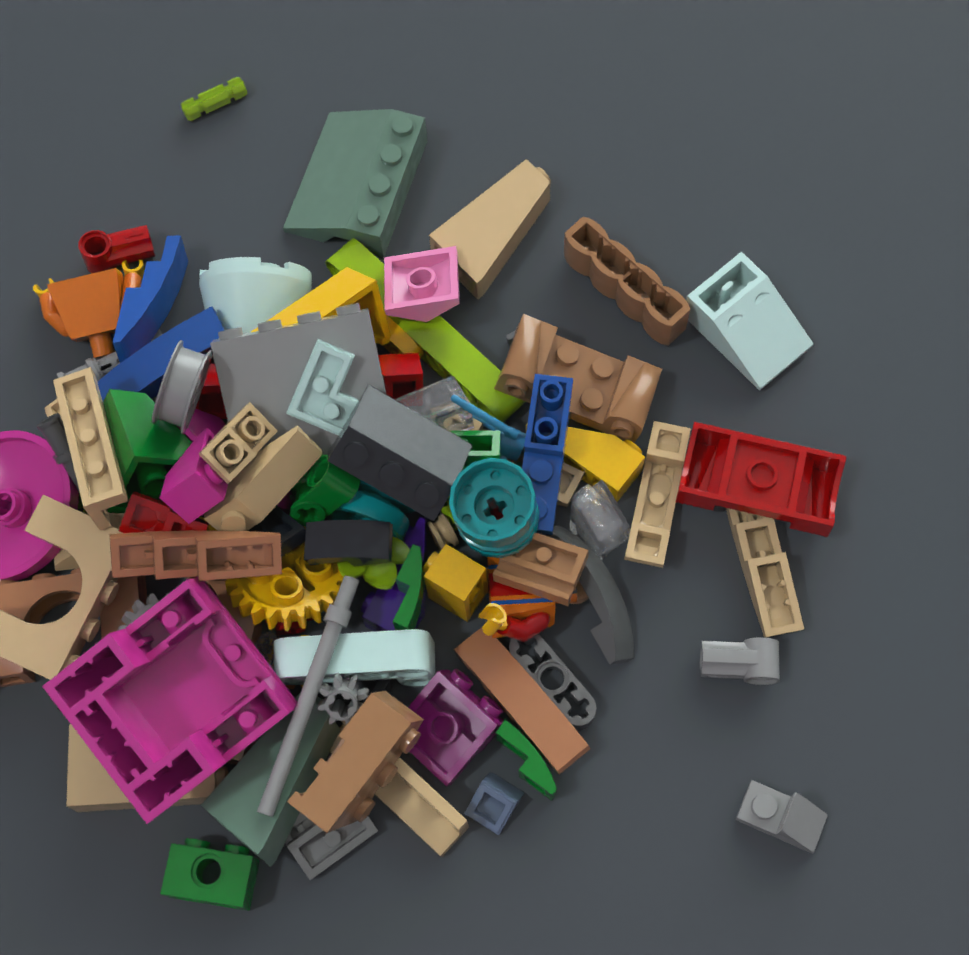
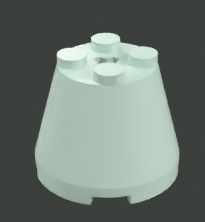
[199,257,312,334]

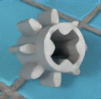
[317,672,369,725]

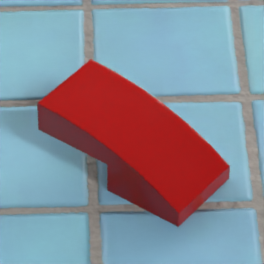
[118,491,209,533]

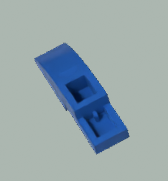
[522,374,573,535]

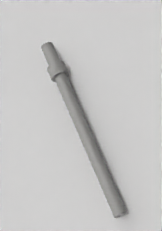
[257,576,359,817]

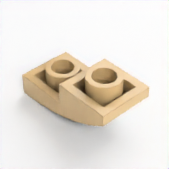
[199,402,278,484]

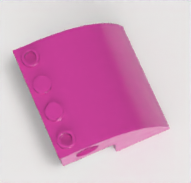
[42,577,297,824]

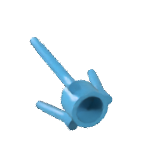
[451,395,526,462]

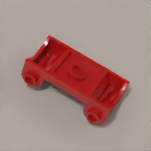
[675,422,847,537]

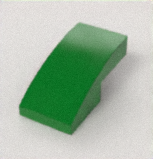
[393,544,425,630]
[495,720,557,801]

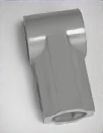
[699,637,780,685]

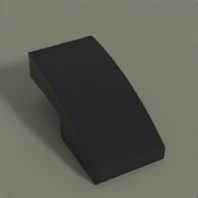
[304,520,393,567]

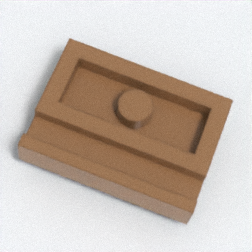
[493,533,588,606]

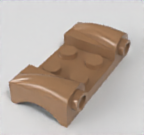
[494,314,662,443]

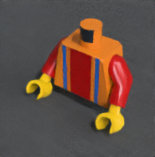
[479,557,577,642]

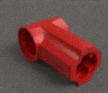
[78,225,155,274]

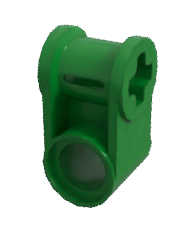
[290,455,360,527]

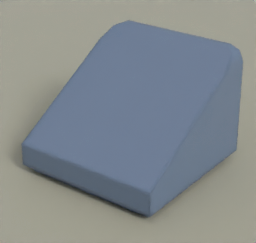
[464,773,524,835]

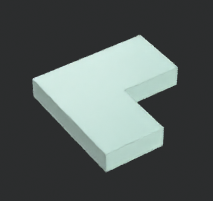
[286,339,359,435]

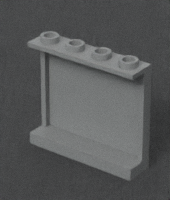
[210,303,386,455]

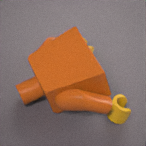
[33,260,145,359]

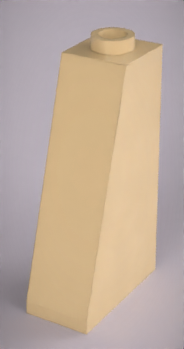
[429,159,551,299]
[66,725,229,813]

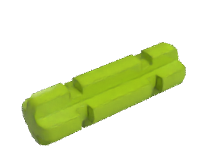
[181,77,247,121]

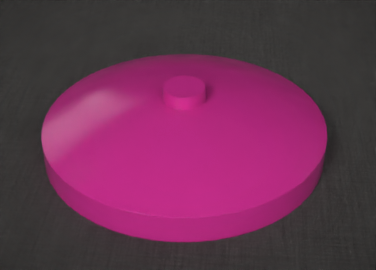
[0,430,79,581]

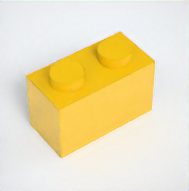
[423,544,488,622]

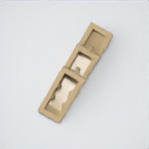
[726,508,804,638]

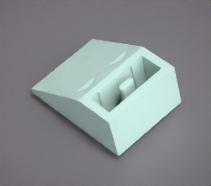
[686,252,814,391]

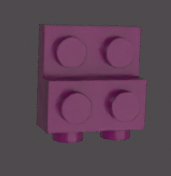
[408,669,504,787]

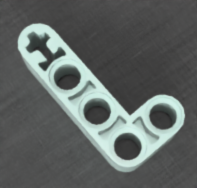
[274,629,436,687]

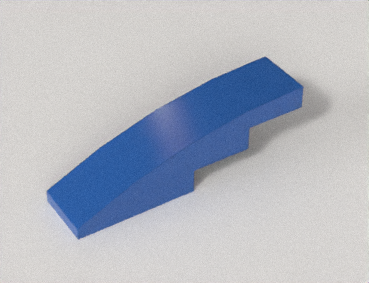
[113,235,189,363]
[98,306,225,402]

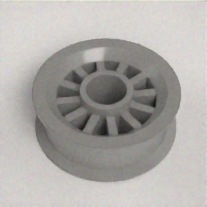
[152,340,212,434]

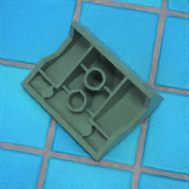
[283,109,428,258]

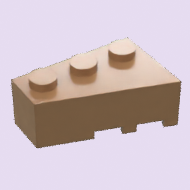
[287,691,424,833]

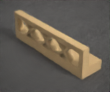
[53,367,128,530]
[330,715,469,858]

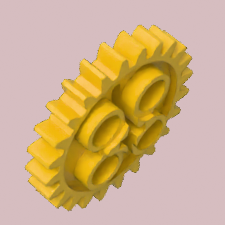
[225,526,343,631]

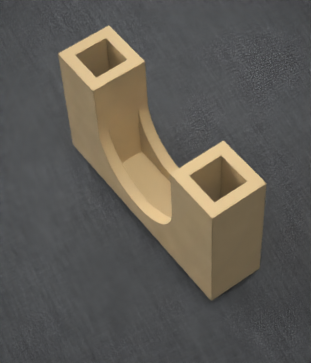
[0,495,122,680]

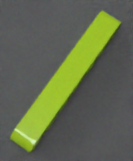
[325,238,526,423]

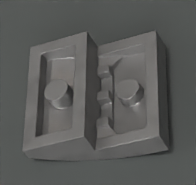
[285,774,378,880]

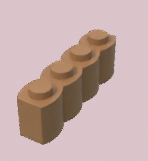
[564,217,690,346]

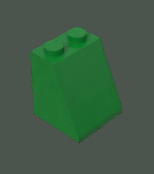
[103,389,192,514]

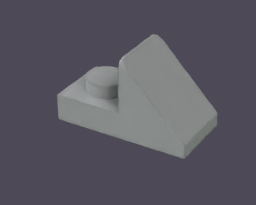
[735,780,828,854]

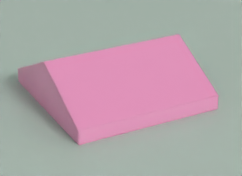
[384,246,460,322]

